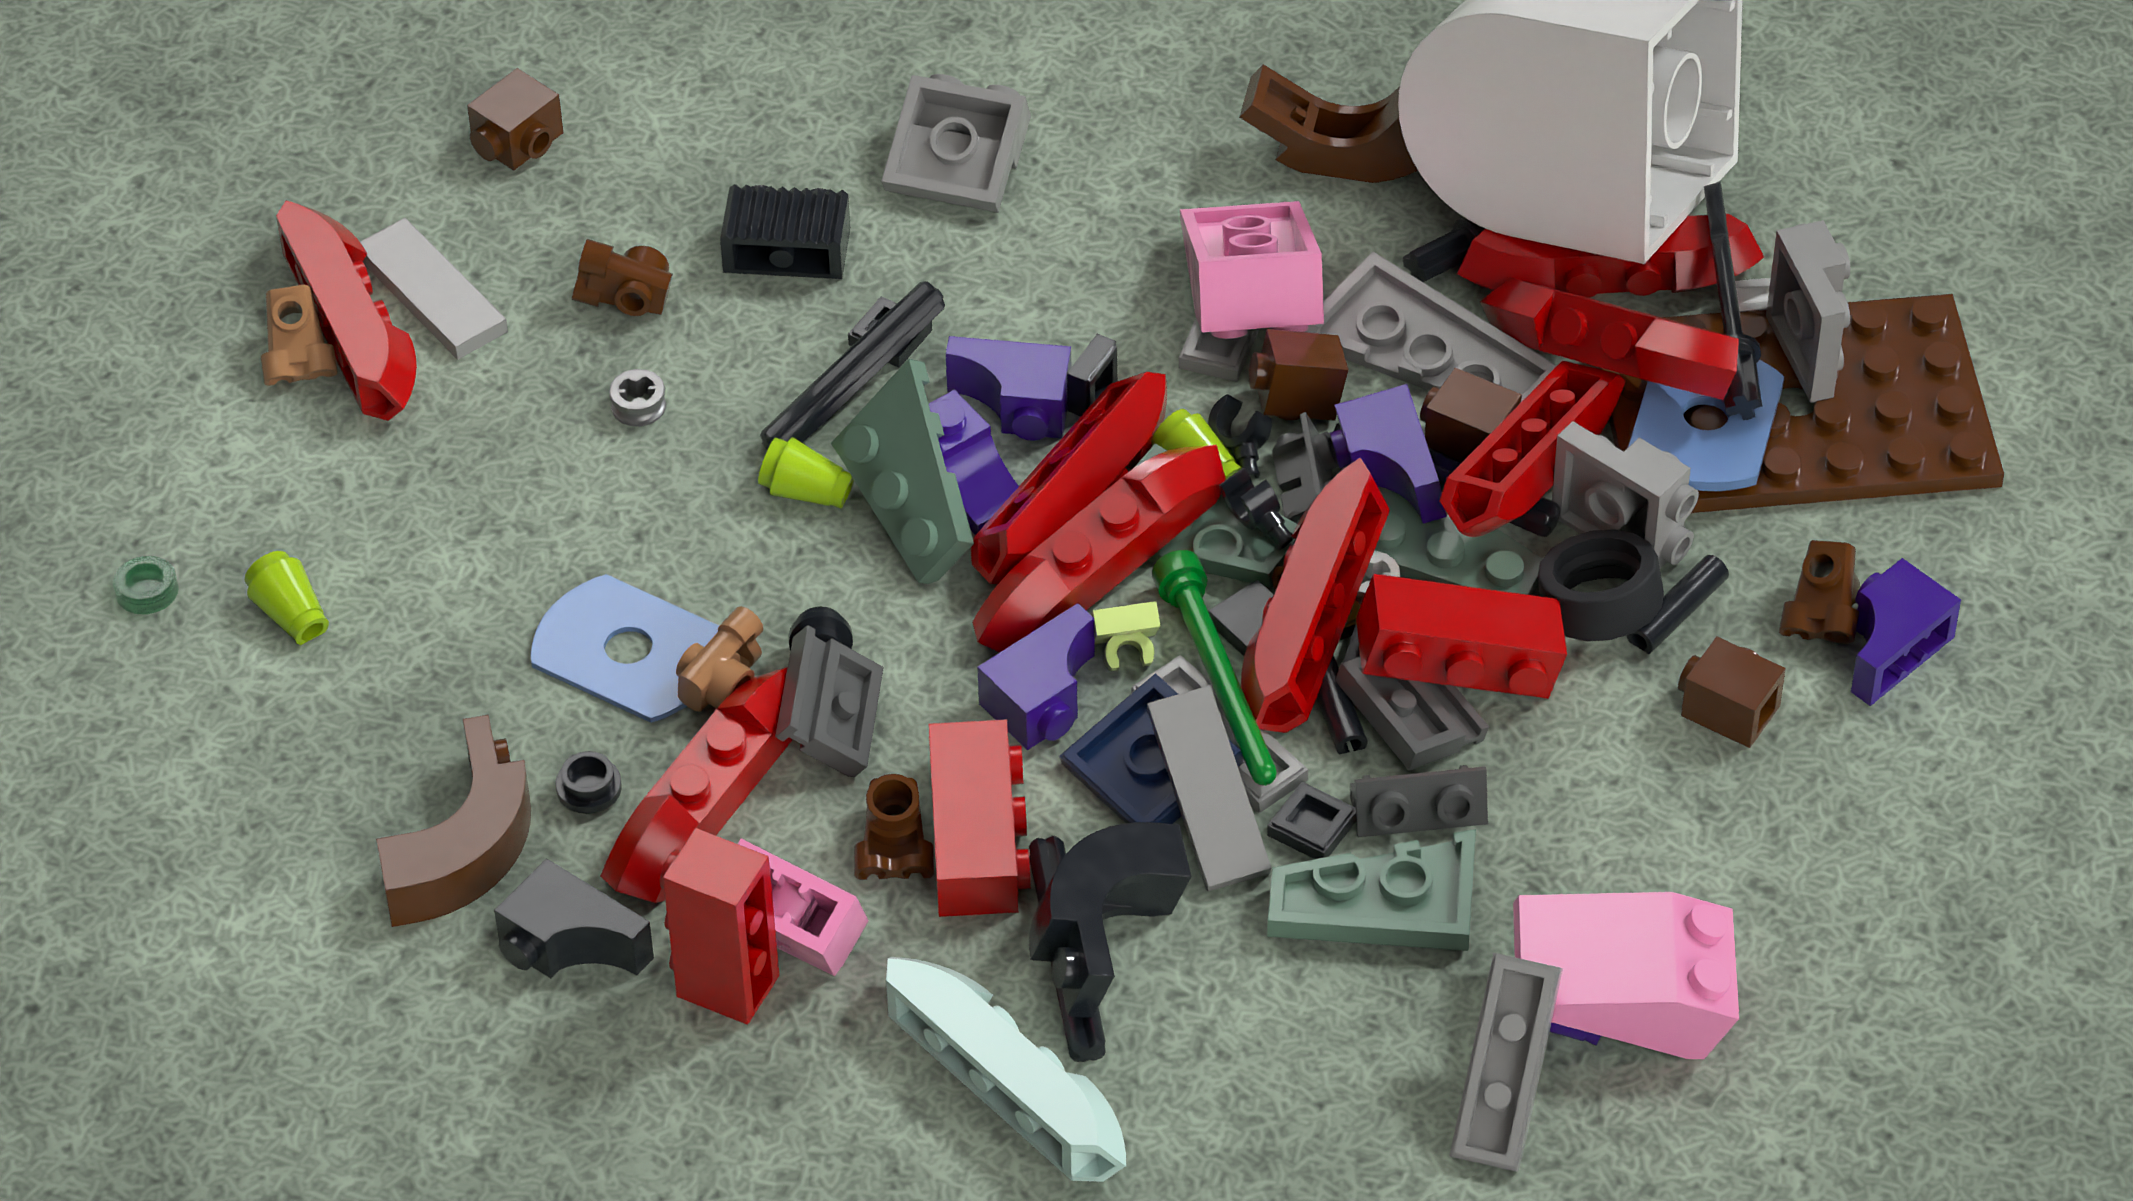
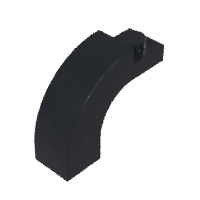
[1029,822,1192,1018]

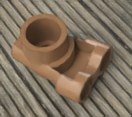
[261,285,338,386]
[676,606,763,712]

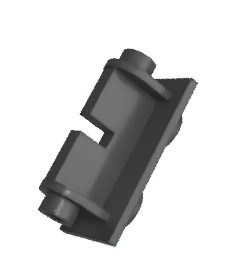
[1272,412,1339,524]
[1350,765,1488,838]

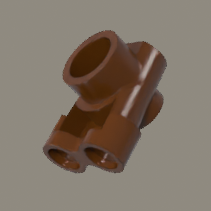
[572,239,673,316]
[1779,540,1860,644]
[854,774,934,880]

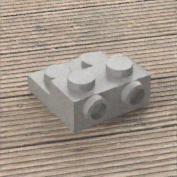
[881,74,1031,213]
[1766,220,1850,403]
[1552,421,1699,568]

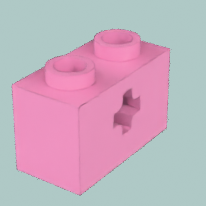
[738,839,869,976]

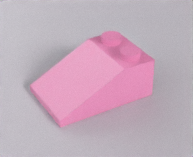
[1180,201,1324,339]
[1513,892,1739,1059]

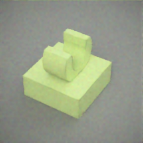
[1091,601,1160,671]

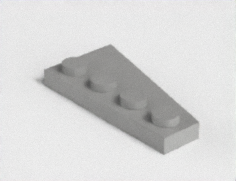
[1305,252,1557,402]

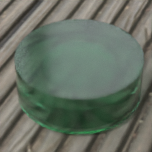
[113,556,179,614]

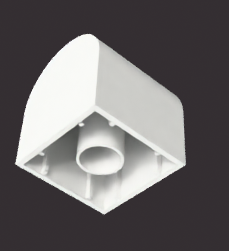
[1398,0,1742,264]

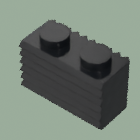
[720,184,851,279]

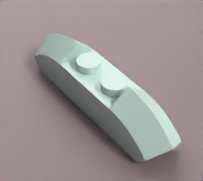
[886,957,1126,1182]

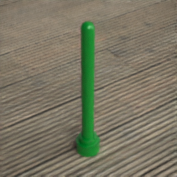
[1152,550,1277,786]

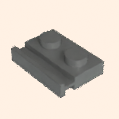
[775,625,884,777]
[1335,657,1489,770]

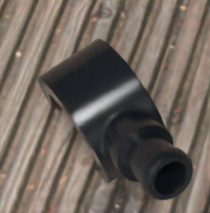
[1208,394,1272,478]
[1220,467,1294,550]

